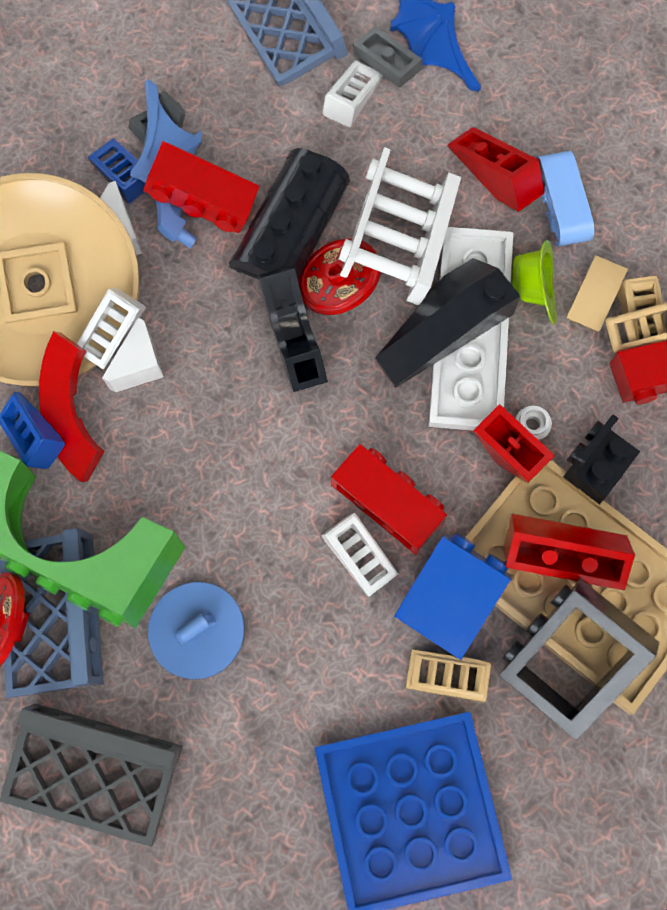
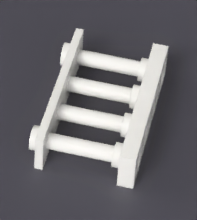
[338,147,461,305]

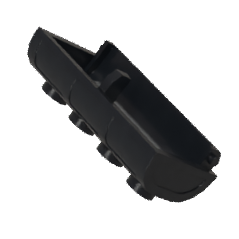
[229,148,350,280]

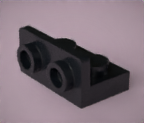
[563,414,640,505]

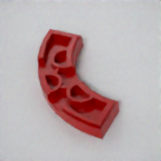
[39,331,105,482]

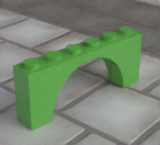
[0,451,186,629]

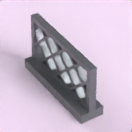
[0,704,183,847]

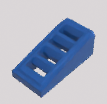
[88,138,145,204]
[0,392,65,469]

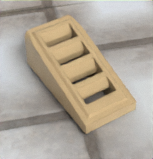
[618,276,667,340]
[605,303,667,354]
[405,649,491,703]

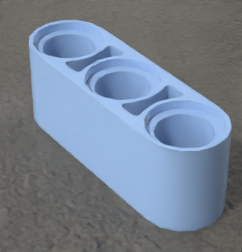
[536,151,594,247]

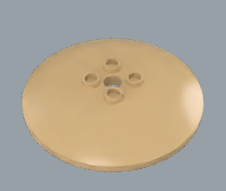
[0,173,140,387]

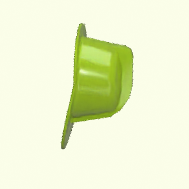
[512,240,557,325]

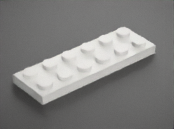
[428,227,513,431]

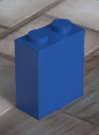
[394,533,513,660]

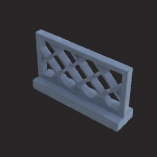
[226,0,348,87]
[0,528,104,698]

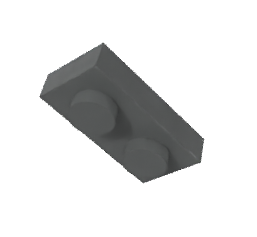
[353,26,423,88]

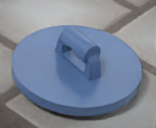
[148,582,245,680]

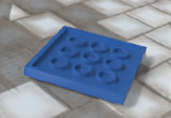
[314,712,512,910]

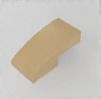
[566,255,628,333]

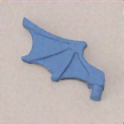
[130,79,202,249]

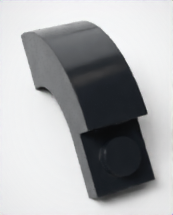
[258,265,328,392]

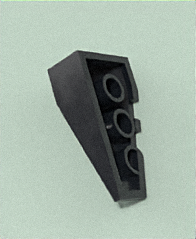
[375,258,520,388]

